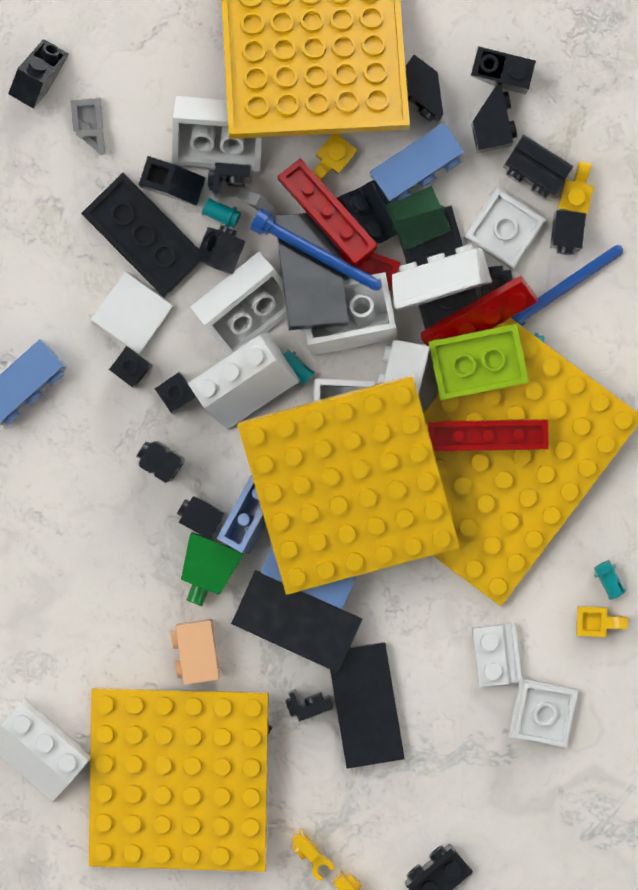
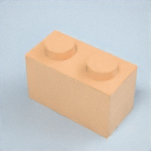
[171,619,220,685]

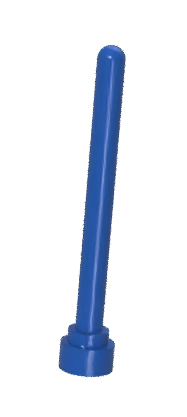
[250,208,382,291]
[511,245,623,326]

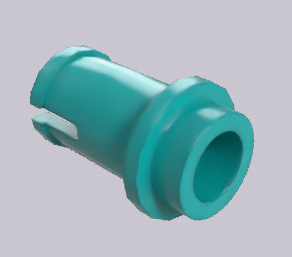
[201,198,241,228]
[283,349,315,386]
[594,560,626,600]

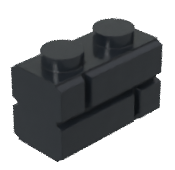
[503,134,574,199]
[136,441,185,483]

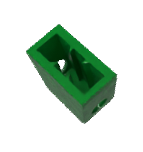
[181,532,244,606]

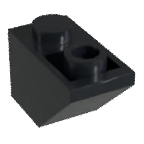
[8,39,69,109]
[471,46,536,95]
[405,54,443,122]
[471,84,517,154]
[139,156,206,206]

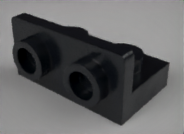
[208,162,253,198]
[337,180,401,245]
[285,689,333,722]
[405,843,473,890]

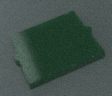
[385,186,451,251]

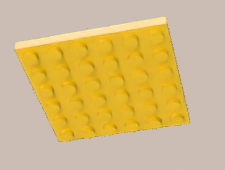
[221,0,410,139]
[237,375,460,595]
[89,688,269,872]

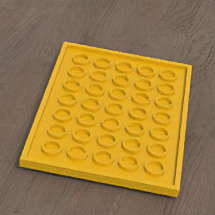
[423,318,638,606]

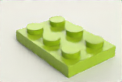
[429,324,529,400]

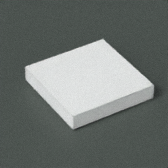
[464,187,546,269]
[91,272,174,354]
[508,679,579,748]

